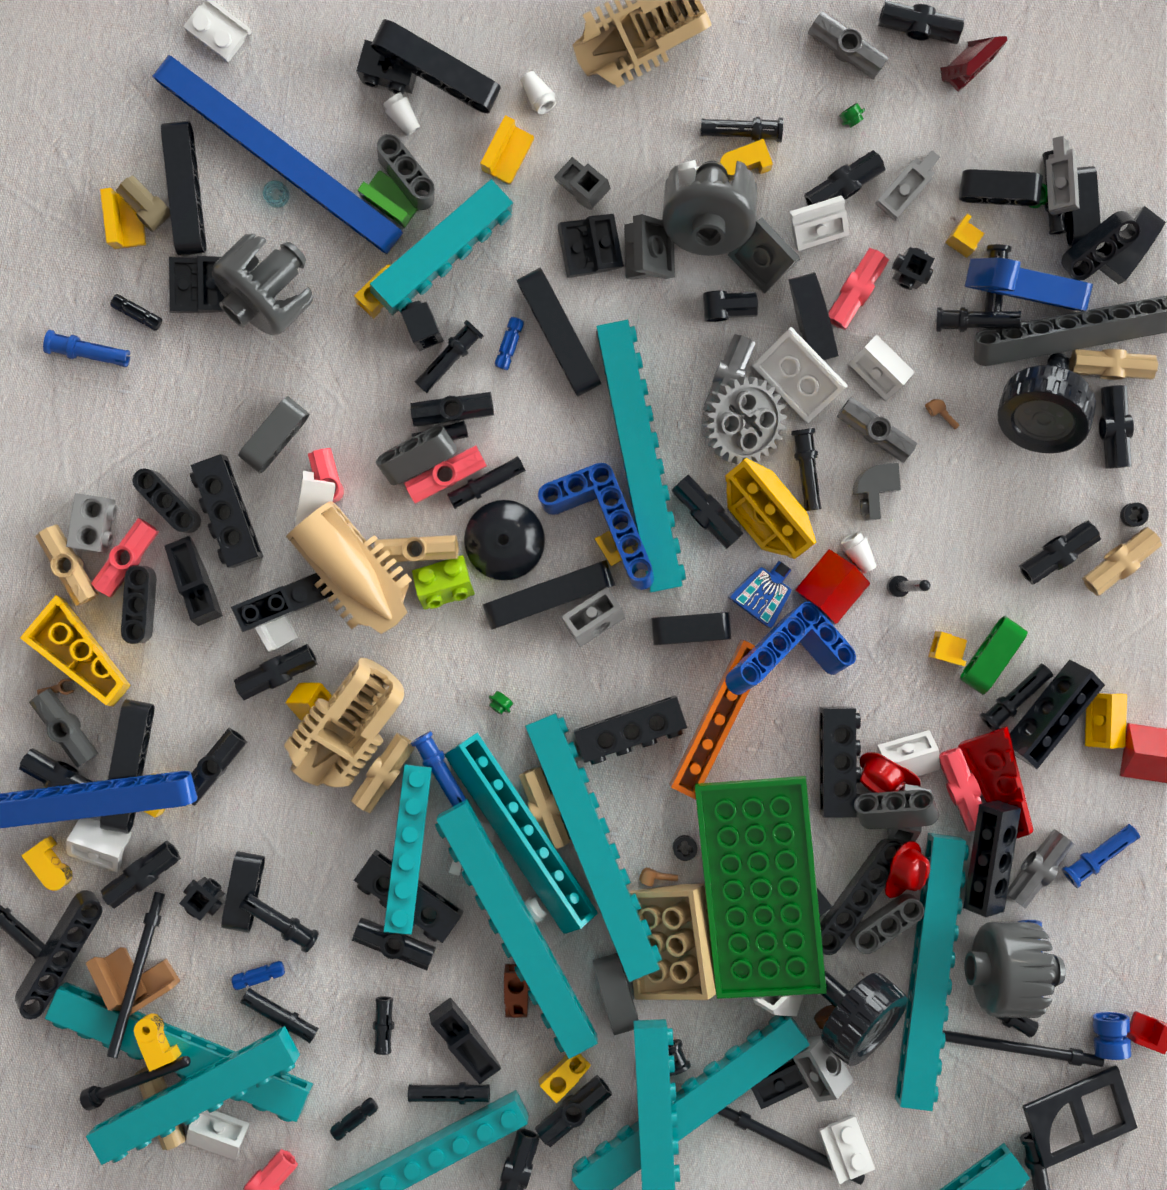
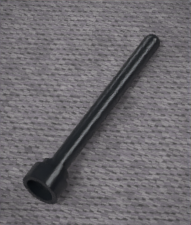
[887,576,931,597]
[80,1056,191,1111]

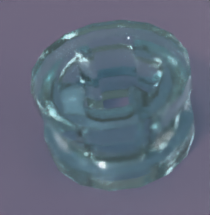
[263,180,289,208]

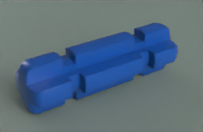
[495,317,524,370]
[231,961,285,990]

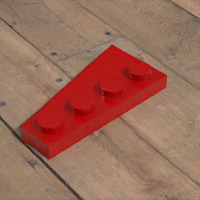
[958,726,1034,839]

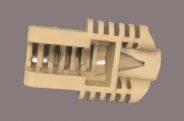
[572,0,712,88]
[286,501,412,634]
[284,658,404,787]

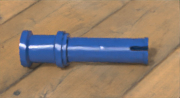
[43,329,130,367]
[410,731,466,807]
[1062,824,1140,888]

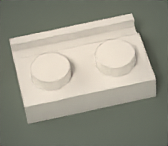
[183,0,252,63]
[789,196,850,251]
[817,1115,875,1184]

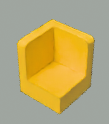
[945,213,985,258]
[594,526,634,566]
[928,631,967,666]
[285,683,332,721]

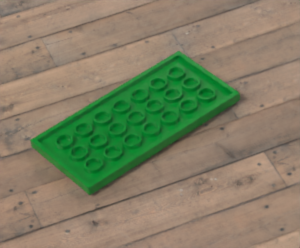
[695,776,827,999]

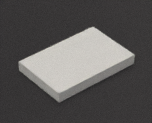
[752,327,848,424]

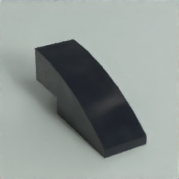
[1099,206,1166,285]
[788,272,839,360]
[164,536,223,626]
[429,997,501,1085]

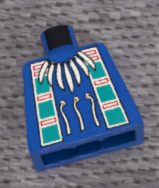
[728,561,791,628]

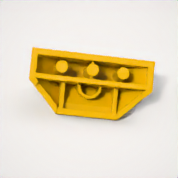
[725,458,816,559]

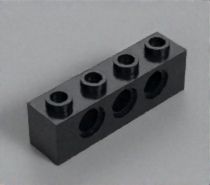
[190,454,263,568]
[1010,659,1105,769]
[574,695,687,765]
[819,707,861,818]
[963,800,1021,917]
[354,850,463,943]

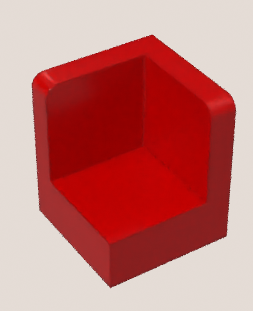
[1126,1011,1167,1055]

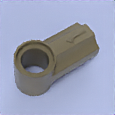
[116,175,171,232]

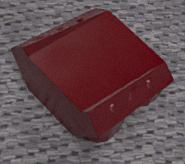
[940,36,1008,92]

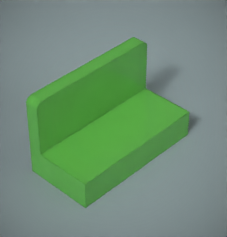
[358,171,418,228]

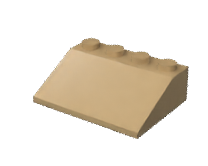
[629,883,716,1000]

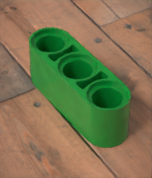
[960,616,1028,695]

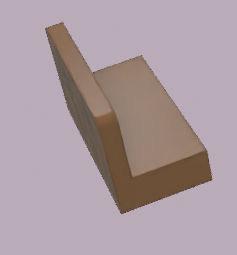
[86,947,147,1011]
[130,958,181,1015]

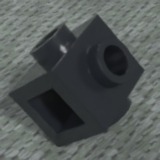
[892,247,935,290]
[179,876,225,921]

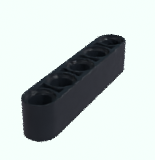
[371,19,501,114]
[161,121,207,255]
[516,267,601,397]
[482,560,615,630]
[100,699,155,834]
[820,839,901,955]
[15,890,103,1020]

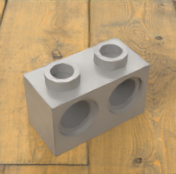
[66,493,117,553]

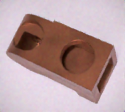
[504,964,528,1018]

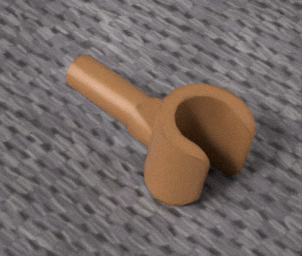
[925,399,959,429]
[37,678,75,695]
[639,867,678,887]

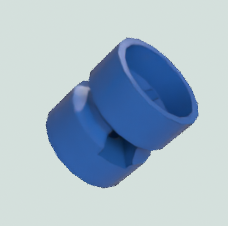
[1093,1012,1131,1060]

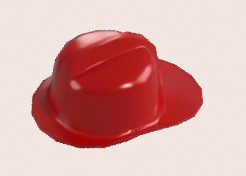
[859,752,921,793]
[885,841,931,898]

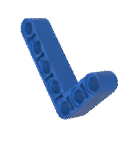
[964,258,1093,311]
[538,463,654,590]
[725,602,856,695]

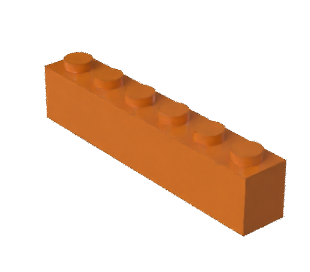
[669,639,755,800]

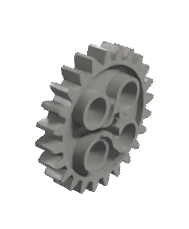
[702,376,787,465]

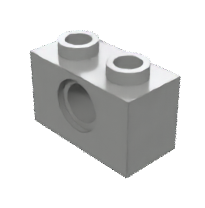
[561,587,625,647]
[793,1034,854,1102]

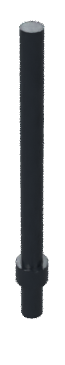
[107,892,165,1059]
[943,1030,1104,1067]
[717,1106,865,1185]

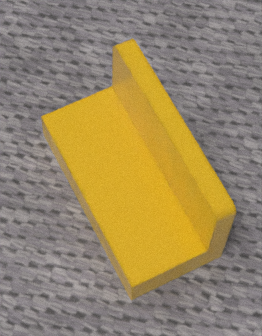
[480,115,534,184]
[100,188,146,249]
[1085,693,1127,749]

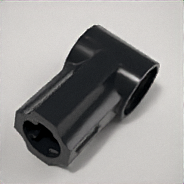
[703,290,758,322]

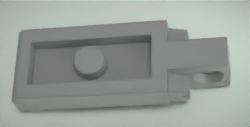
[1046,136,1080,215]
[875,150,940,221]

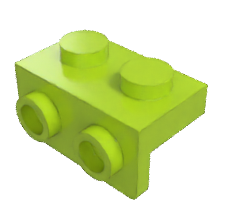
[412,555,475,610]

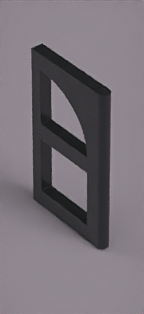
[1022,1065,1138,1169]

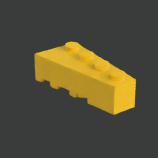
[20,595,131,707]

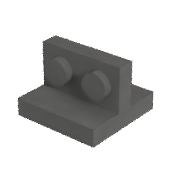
[624,214,675,280]
[728,218,800,294]

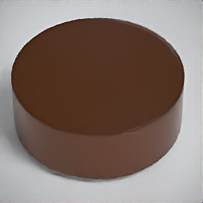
[814,1005,835,1029]

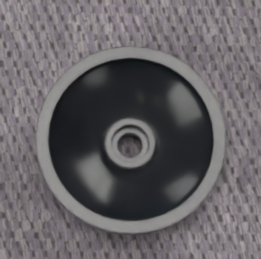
[464,500,545,580]

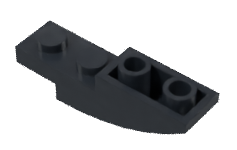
[231,573,334,632]

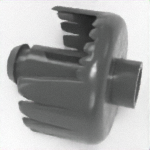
[662,161,757,256]
[211,234,313,335]
[964,921,1066,1018]

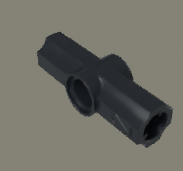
[878,0,964,44]
[804,150,886,206]
[1099,385,1134,469]
[410,392,494,427]
[671,474,744,549]
[1019,520,1101,585]
[234,644,318,700]
[191,728,247,806]
[19,748,92,788]
[101,841,181,909]
[352,917,436,971]
[535,1075,612,1147]
[499,1129,539,1190]

